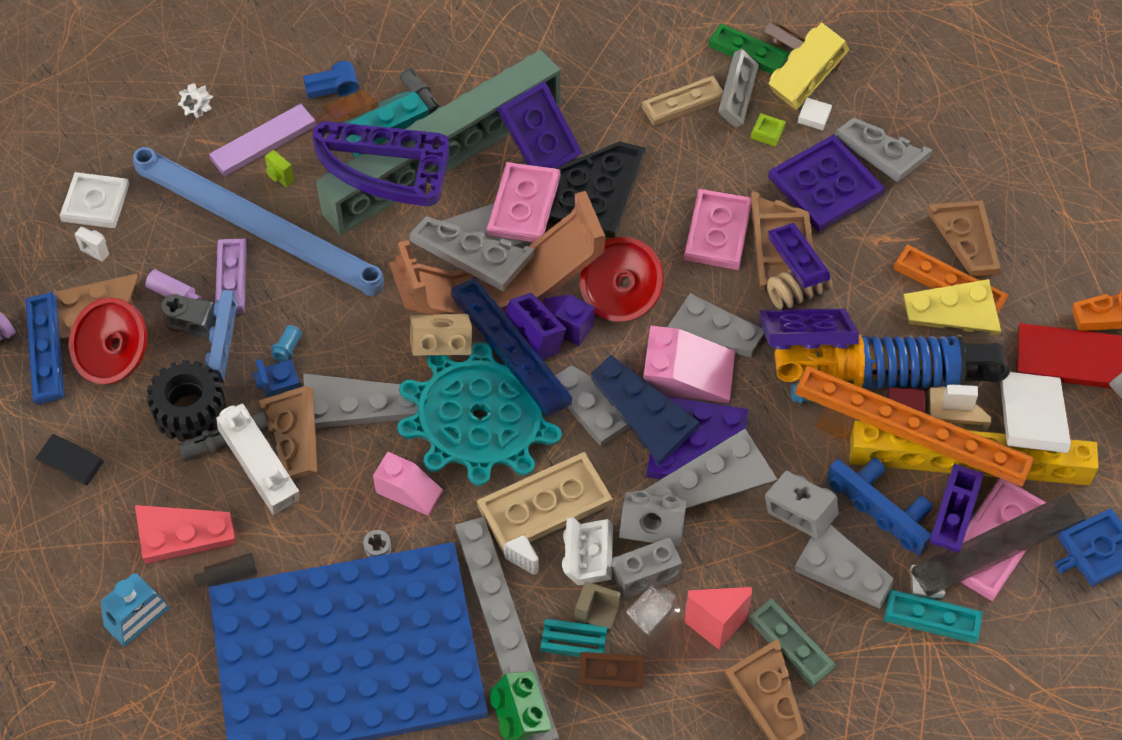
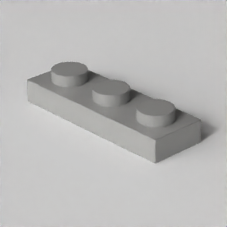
[718,49,759,128]

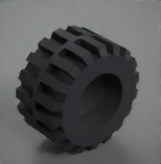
[147,360,227,442]

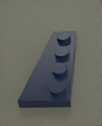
[591,355,699,466]

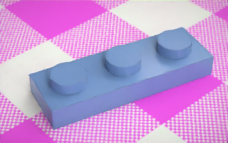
[205,290,238,382]

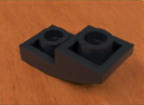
[36,434,104,486]

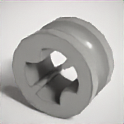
[363,530,391,557]

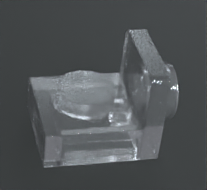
[626,585,680,636]

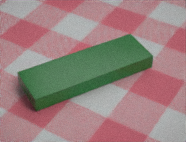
[708,23,790,74]

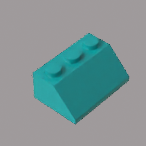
[339,91,429,157]

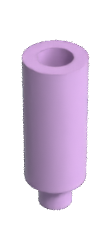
[145,269,201,304]

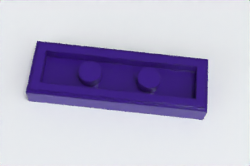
[768,223,830,289]

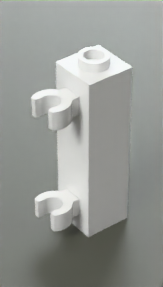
[216,403,299,515]

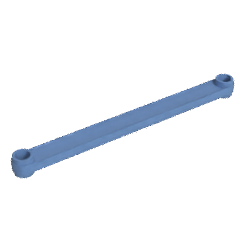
[133,147,384,296]

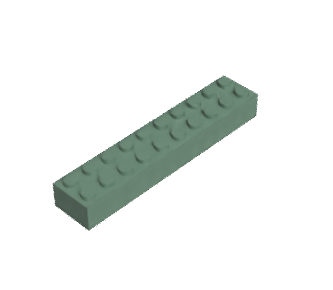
[316,50,561,236]

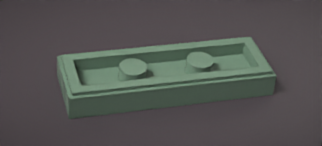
[748,598,837,688]

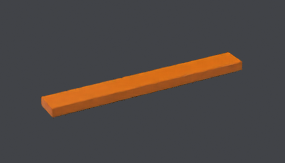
[795,366,1034,487]

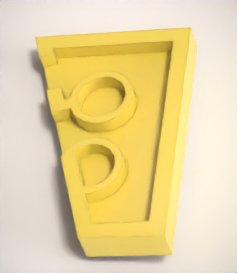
[903,279,1001,336]

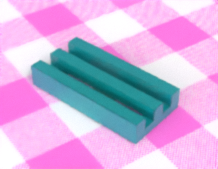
[540,619,607,657]

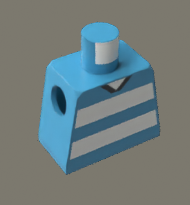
[101,573,170,647]

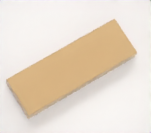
[642,76,723,126]

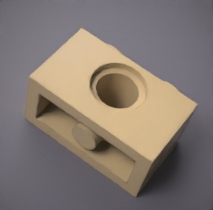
[410,314,472,356]

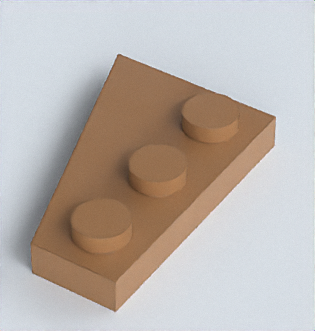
[724,639,805,740]

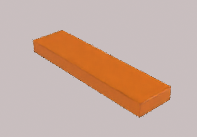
[893,244,1008,315]

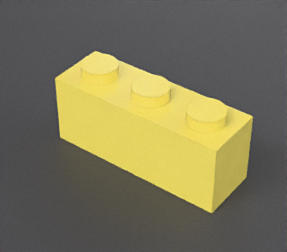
[768,22,849,111]

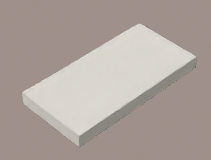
[1000,372,1071,453]

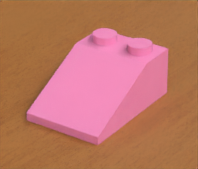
[643,326,735,403]

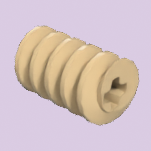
[767,269,833,310]

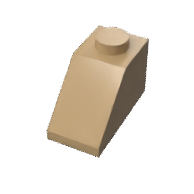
[925,386,991,432]

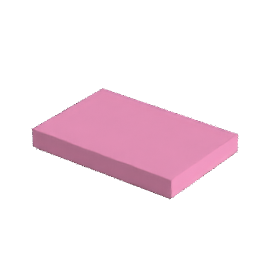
[486,162,560,242]
[684,189,751,270]

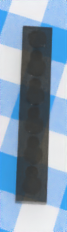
[911,492,1086,597]

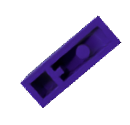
[929,464,984,553]

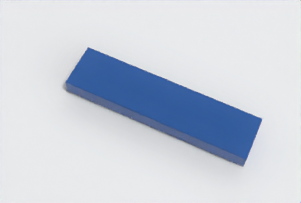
[25,292,65,405]

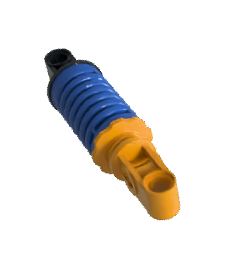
[774,335,1010,389]

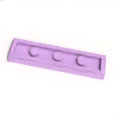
[209,104,316,177]

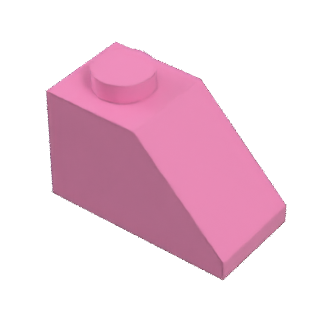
[373,452,443,516]

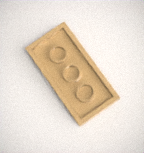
[477,452,613,554]

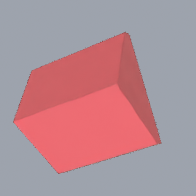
[684,587,752,650]

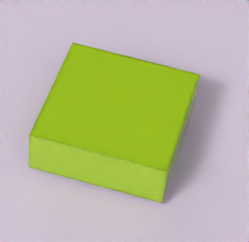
[751,113,786,147]

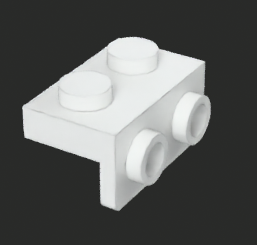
[562,517,613,585]

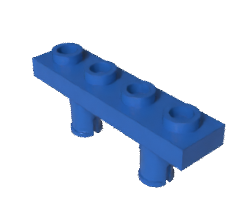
[827,458,933,557]

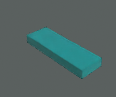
[883,589,983,644]

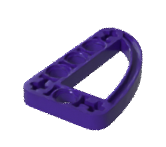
[313,121,449,206]

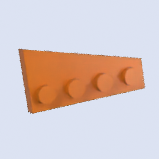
[1071,290,1122,331]

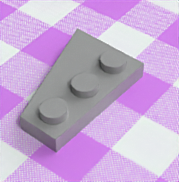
[667,293,765,357]
[548,365,631,447]

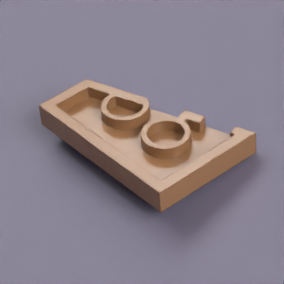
[927,200,1001,277]
[259,386,317,480]

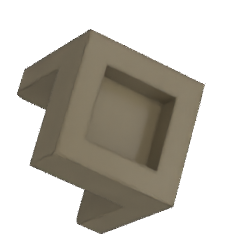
[575,581,621,632]

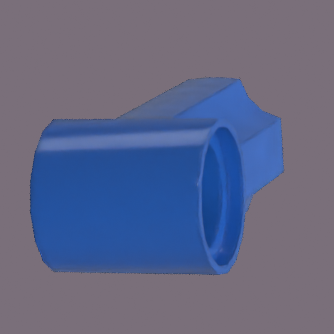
[303,61,359,99]

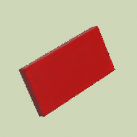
[1016,323,1122,389]

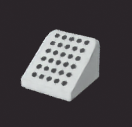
[504,535,539,575]

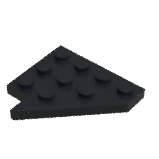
[548,141,646,238]

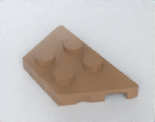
[750,192,813,291]
[53,274,140,344]

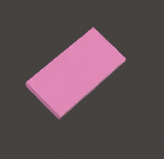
[940,478,1054,602]

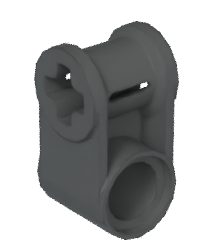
[161,294,217,338]

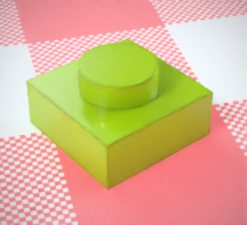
[265,150,294,188]

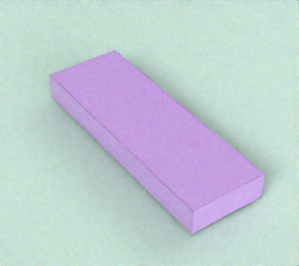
[215,238,247,314]

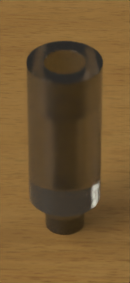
[194,553,258,587]

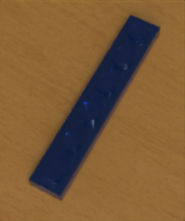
[451,277,573,417]

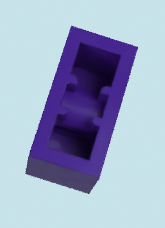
[502,293,566,362]

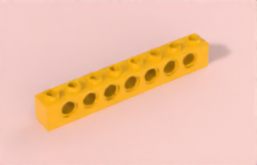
[849,421,1098,486]

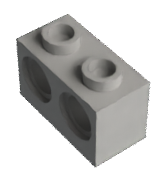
[612,537,683,600]

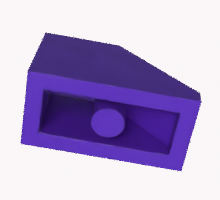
[542,294,594,346]

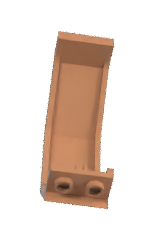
[389,191,605,322]

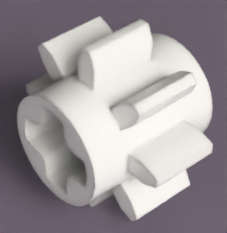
[178,83,213,118]

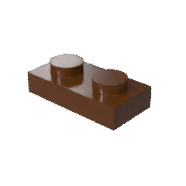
[579,652,644,689]

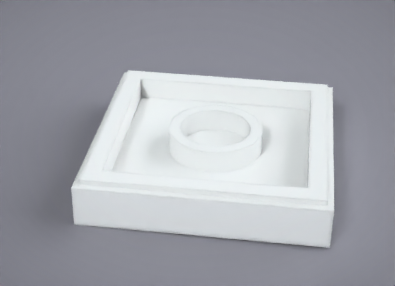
[60,172,130,228]

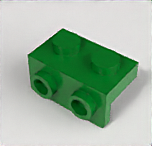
[489,671,552,740]

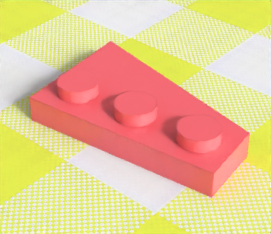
[135,505,236,564]

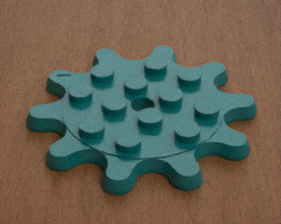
[397,342,562,487]

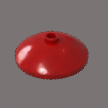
[580,237,664,322]
[69,297,147,385]

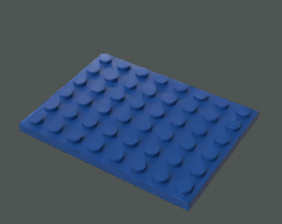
[209,542,488,740]

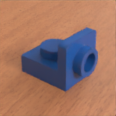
[253,359,300,398]

